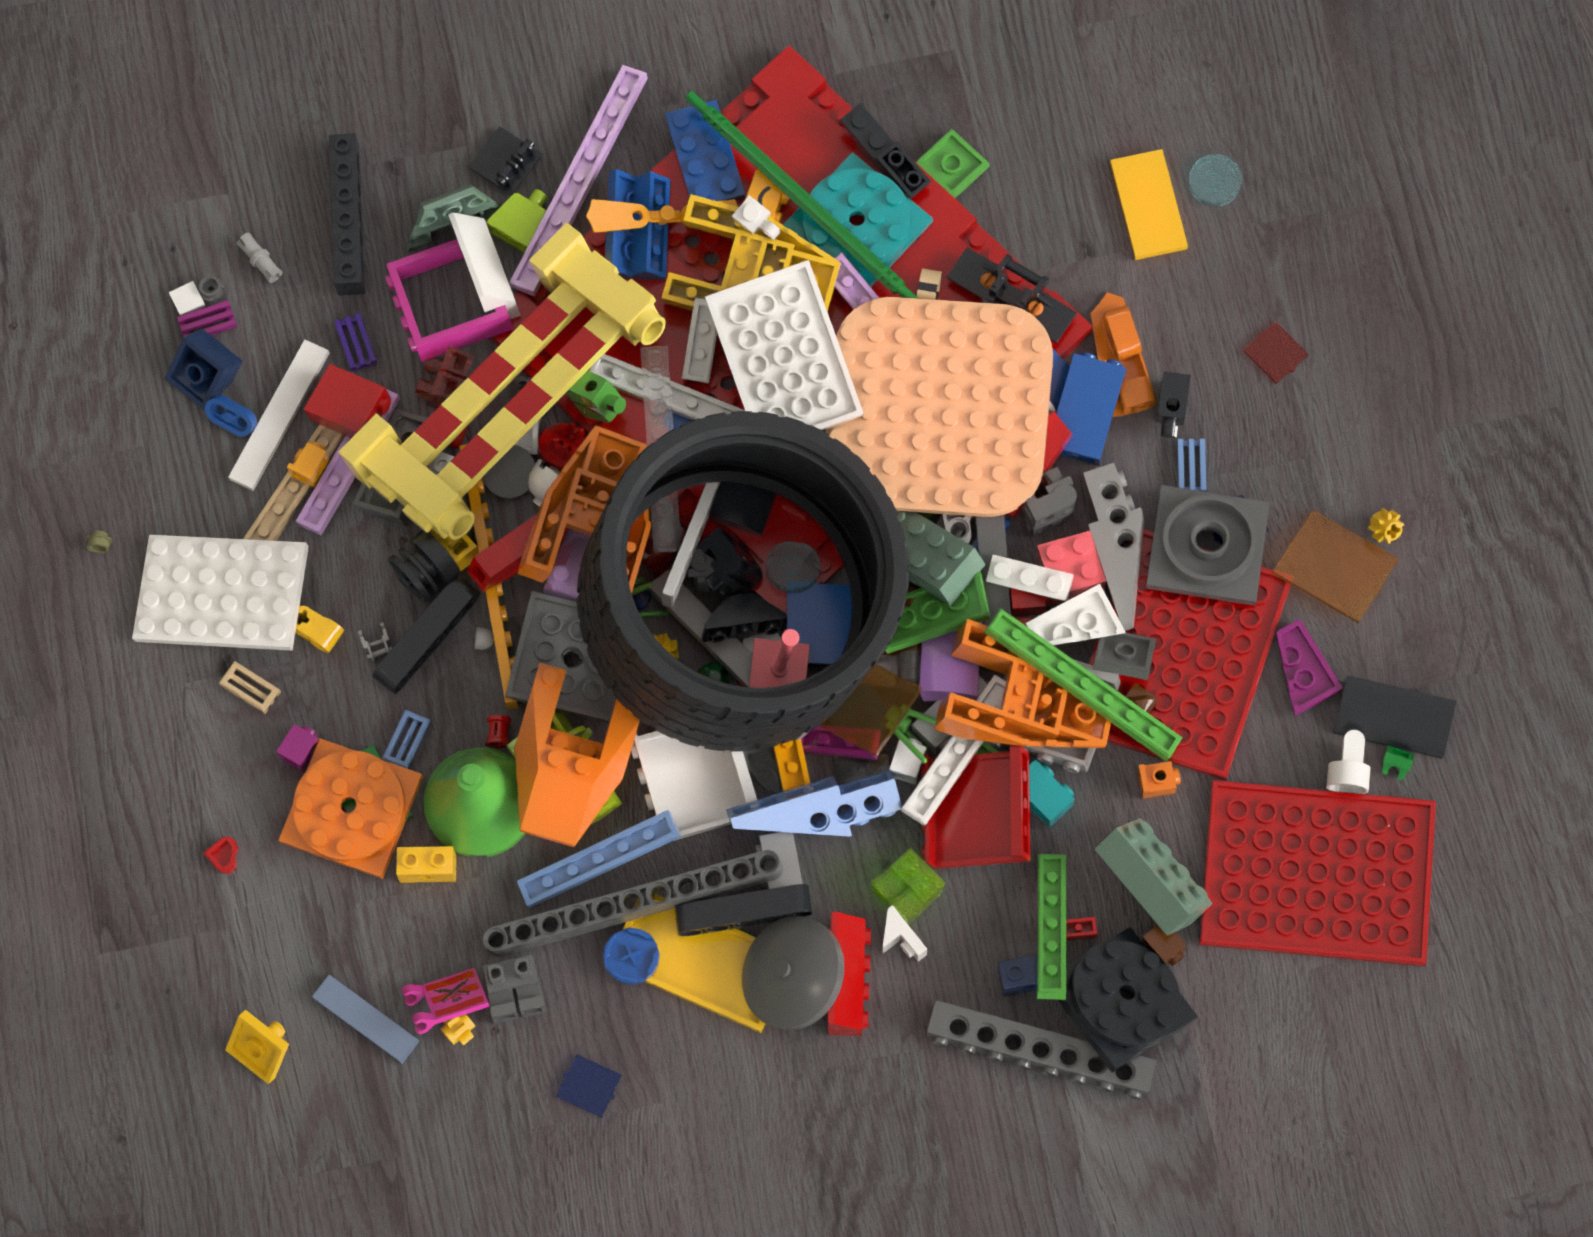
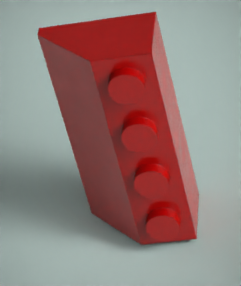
[828,912,871,1036]

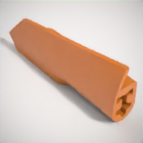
[1091,292,1158,417]

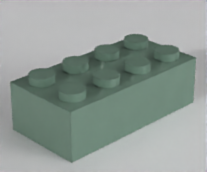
[897,511,986,605]
[1095,818,1213,935]

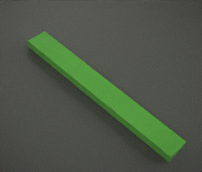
[984,608,1182,761]

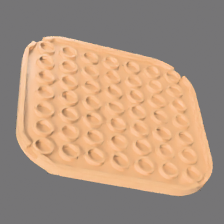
[825,297,1053,517]

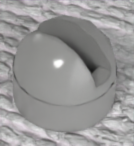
[474,627,494,650]

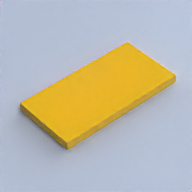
[622,894,766,1033]

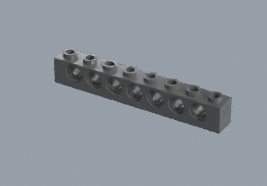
[927,1000,1157,1100]

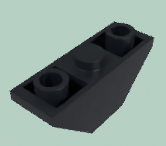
[701,593,787,643]

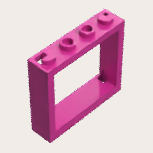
[385,239,513,362]

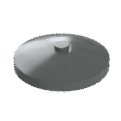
[742,916,844,1030]

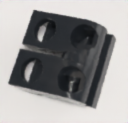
[698,527,763,597]

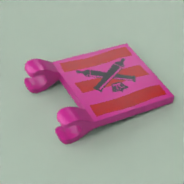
[402,968,489,1034]

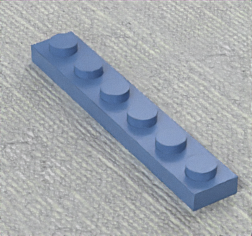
[517,810,681,908]

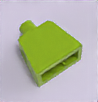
[486,189,548,253]

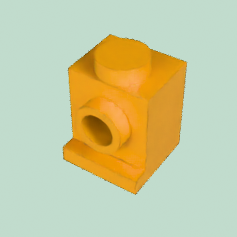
[287,441,330,488]

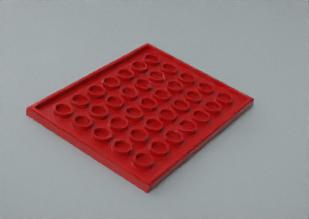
[1089,529,1293,781]
[1199,780,1436,967]

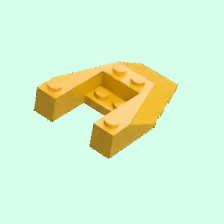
[662,194,841,312]

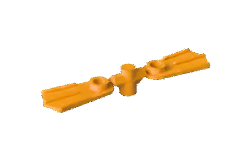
[586,199,738,233]

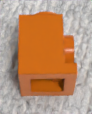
[1137,761,1181,799]

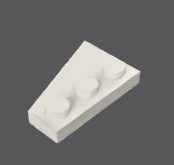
[1026,584,1126,645]

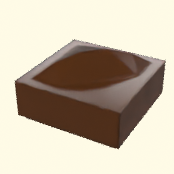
[1125,683,1158,713]

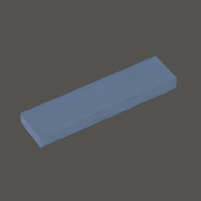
[312,975,419,1064]

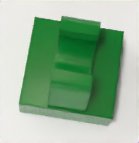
[1382,745,1415,780]

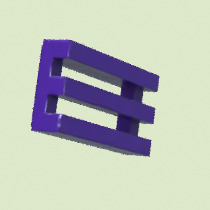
[334,312,377,372]

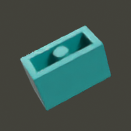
[1029,759,1074,828]

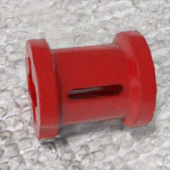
[485,715,512,748]

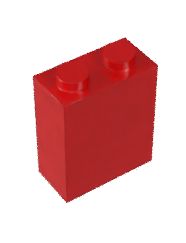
[303,364,392,438]

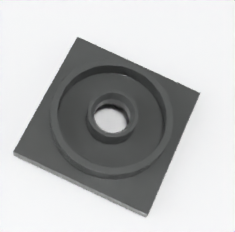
[1146,485,1270,606]

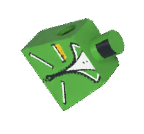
[566,371,626,423]

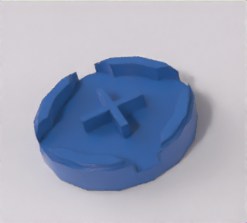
[603,928,660,985]

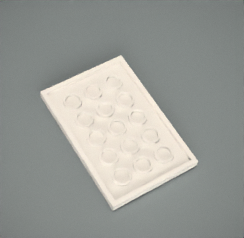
[705,260,864,430]
[132,535,309,651]

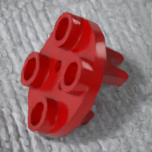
[537,421,588,471]

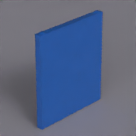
[786,582,852,665]

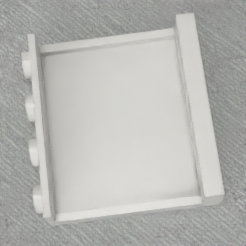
[631,731,757,842]

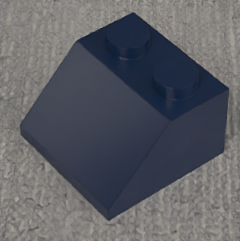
[165,329,243,410]

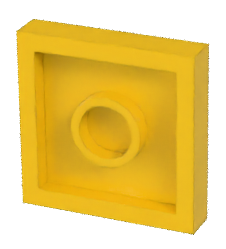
[225,1010,289,1084]

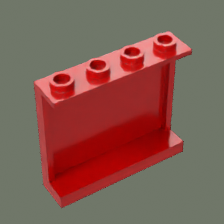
[921,745,1030,870]

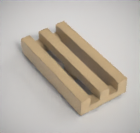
[219,661,281,714]

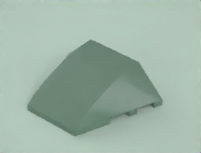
[406,183,501,252]

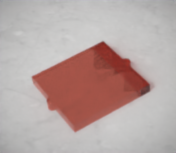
[1243,322,1309,384]

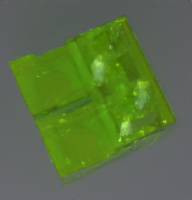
[870,848,946,926]

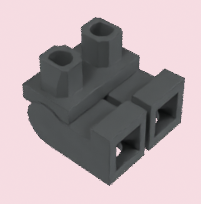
[1020,467,1077,538]
[483,955,547,1024]

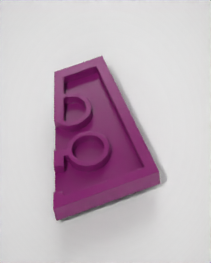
[1275,619,1343,717]

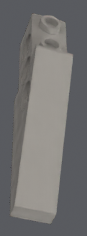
[1083,463,1144,631]

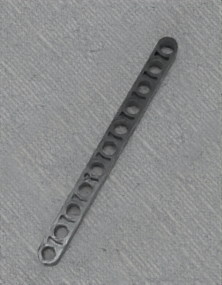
[483,850,783,957]

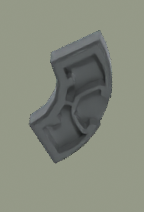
[743,748,782,794]

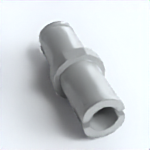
[237,233,283,283]

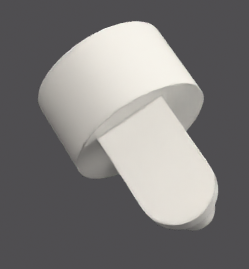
[1326,730,1370,794]

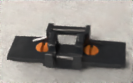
[947,247,1077,344]

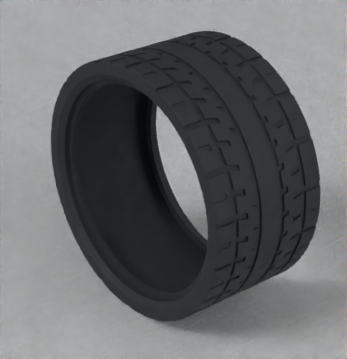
[577,411,909,752]

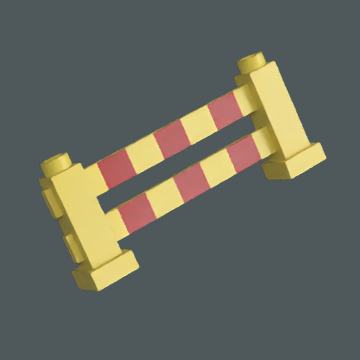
[338,222,666,539]

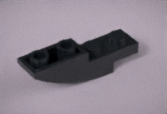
[839,103,931,199]

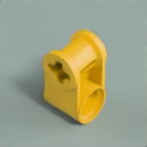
[295,606,344,654]

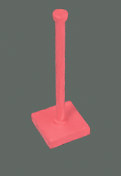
[749,629,810,688]

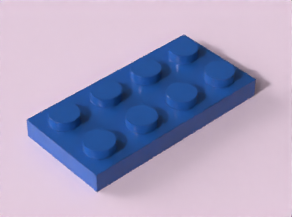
[665,100,745,201]

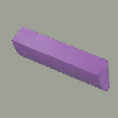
[919,622,982,701]

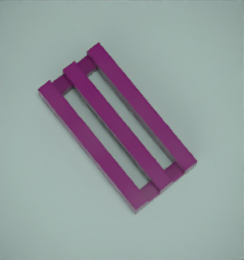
[177,300,237,337]

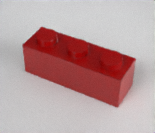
[1066,917,1097,941]

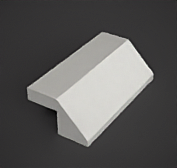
[448,213,521,319]

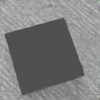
[1093,633,1156,680]

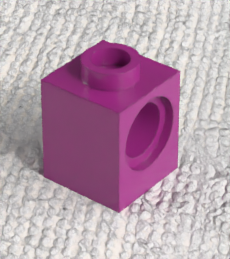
[276,724,319,772]

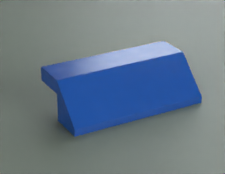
[605,169,670,280]

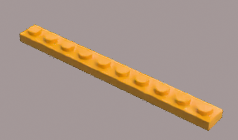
[460,444,519,711]

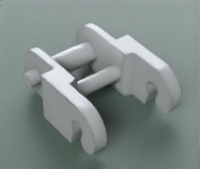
[358,622,392,662]

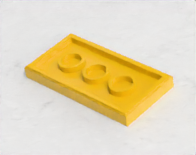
[1110,149,1188,260]

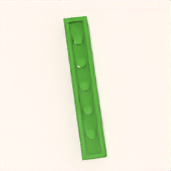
[1037,854,1066,1000]

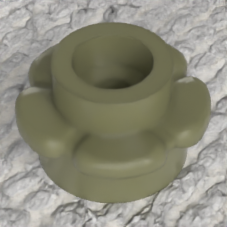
[85,530,112,553]

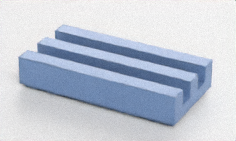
[1177,439,1206,492]
[382,710,431,769]

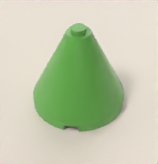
[423,747,526,857]

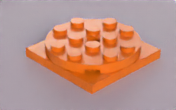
[278,738,424,879]

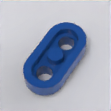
[205,395,257,437]

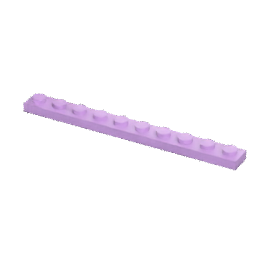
[509,65,648,296]

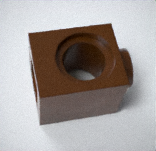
[1142,925,1186,967]

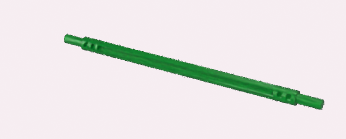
[685,91,919,299]

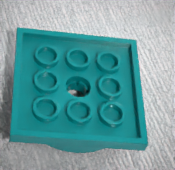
[783,152,933,287]

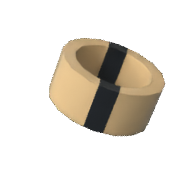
[917,268,942,300]

